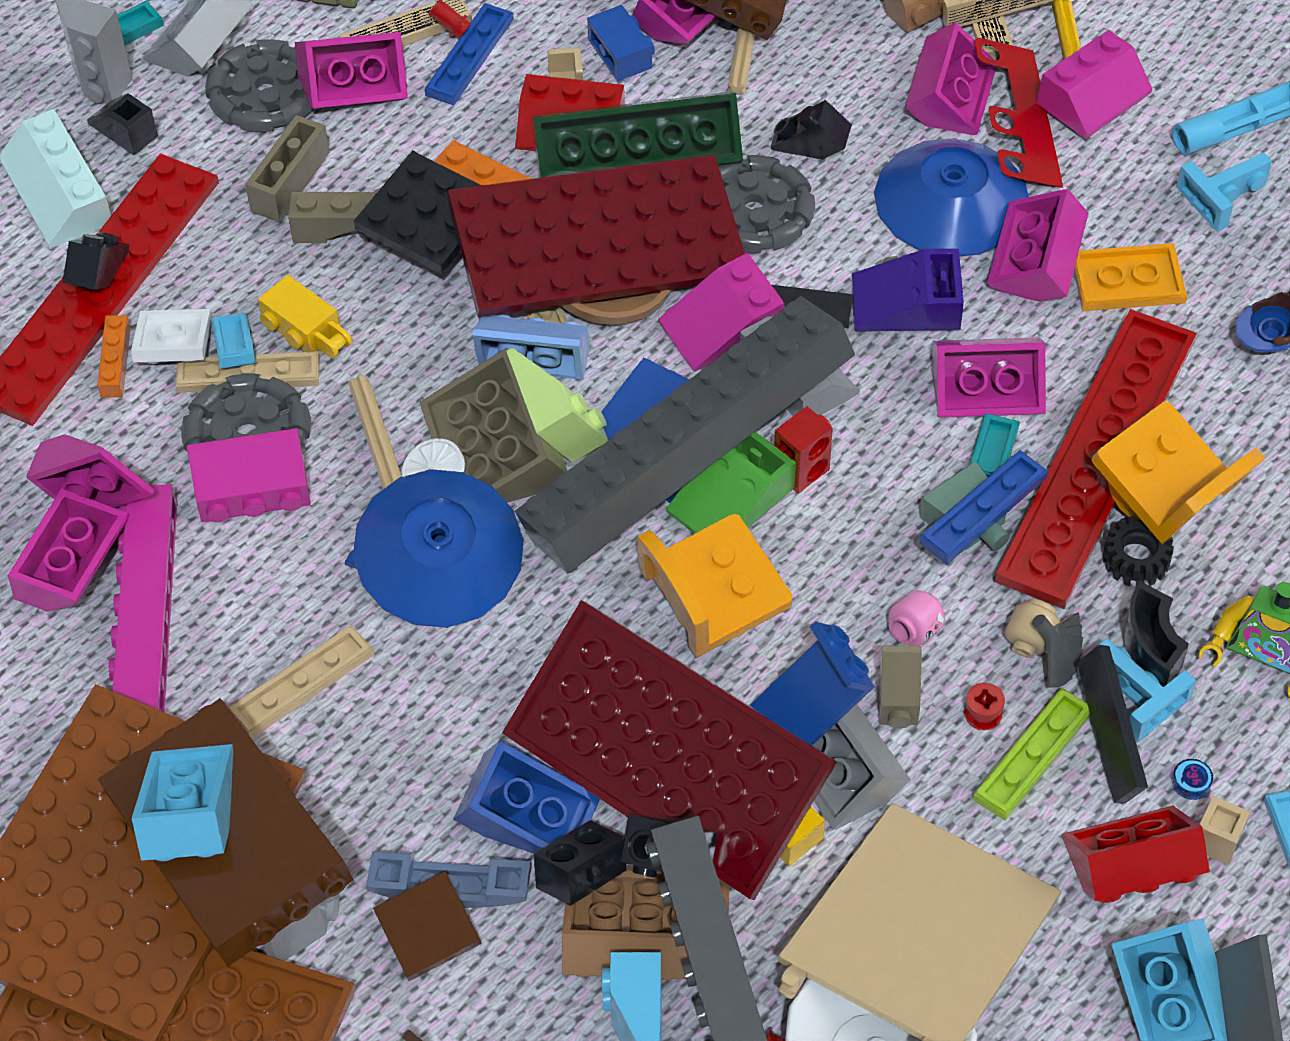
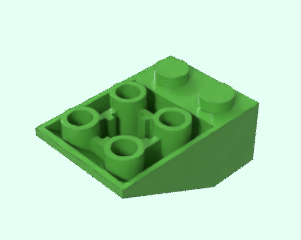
[666,431,796,534]

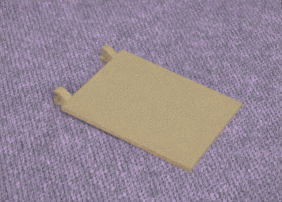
[777,803,1062,1041]

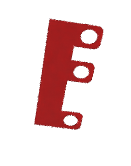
[974,38,1063,188]

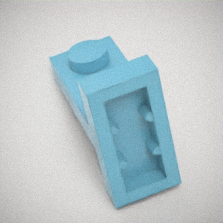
[1176,152,1272,232]
[1096,638,1196,743]

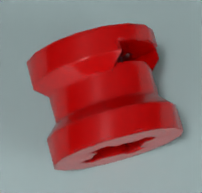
[964,682,1005,731]

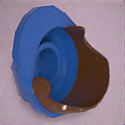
[1235,292,1290,352]

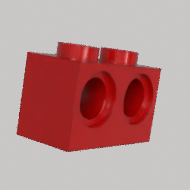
[774,406,833,494]

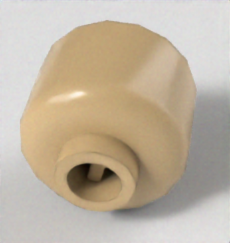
[1005,599,1061,658]

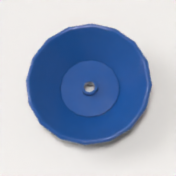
[874,138,1029,257]
[353,469,524,628]

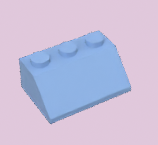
[473,314,590,380]

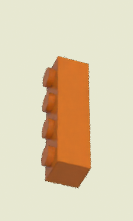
[97,315,131,398]

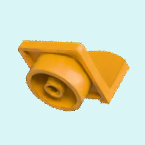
[1092,401,1266,544]
[637,514,792,658]

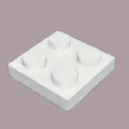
[131,309,212,364]

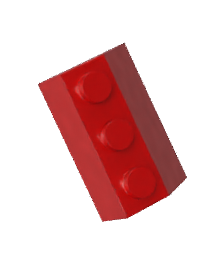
[515,74,625,151]
[1062,805,1210,903]

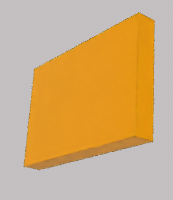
[1073,243,1187,311]

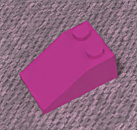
[658,253,784,372]
[26,434,155,507]

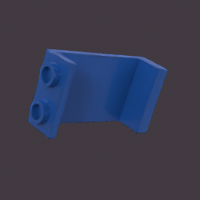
[749,622,875,745]

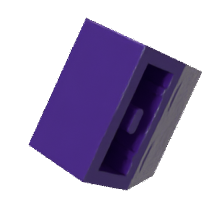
[852,248,964,331]

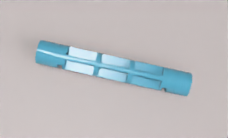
[1172,81,1290,156]

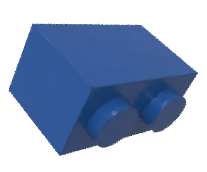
[587,5,655,82]

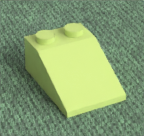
[506,348,608,462]

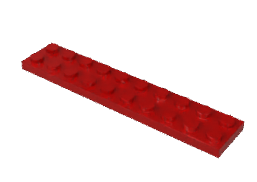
[0,153,219,426]
[995,309,1197,609]

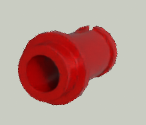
[428,0,471,38]

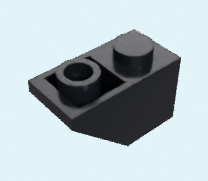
[87,93,158,155]
[770,100,852,160]
[62,232,129,290]

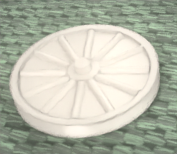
[401,438,465,477]

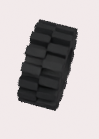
[1103,516,1174,586]

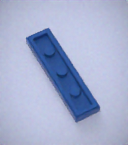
[424,3,514,106]
[919,450,1048,565]

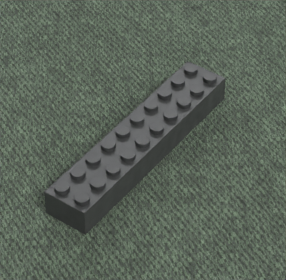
[515,296,855,574]

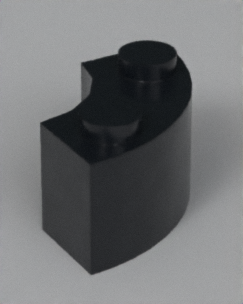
[1124,580,1189,687]

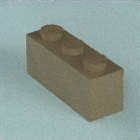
[245,115,330,222]

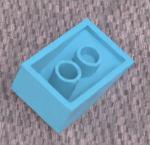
[132,744,233,861]
[1111,918,1228,1041]
[602,952,662,1041]

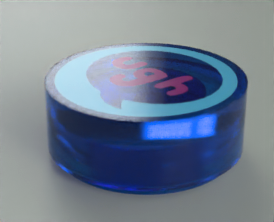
[1172,759,1213,800]

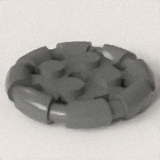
[205,39,313,132]
[718,155,815,253]
[181,373,311,451]

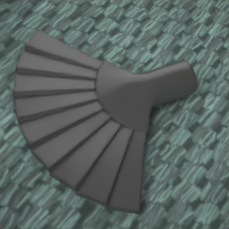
[1032,613,1083,688]

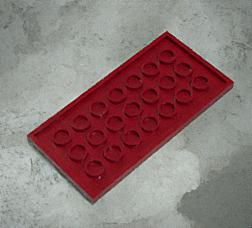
[447,155,745,317]
[502,600,837,900]

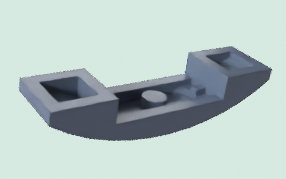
[366,851,531,908]

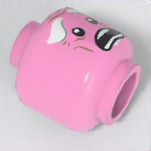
[888,590,945,646]

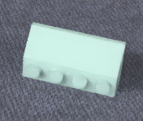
[0,109,111,249]

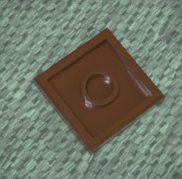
[373,871,482,981]

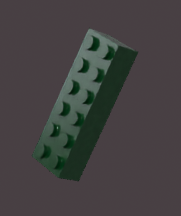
[531,91,743,178]

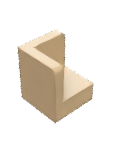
[547,47,583,80]
[1200,796,1251,865]

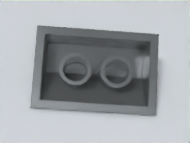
[1215,934,1283,1041]

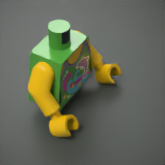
[1199,582,1290,697]

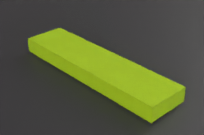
[973,687,1091,821]

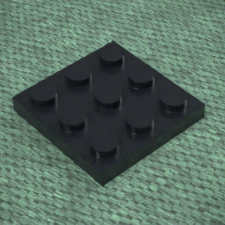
[354,150,482,274]

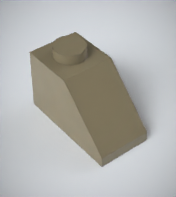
[878,645,922,729]

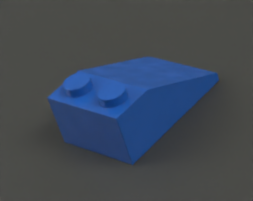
[453,741,600,854]

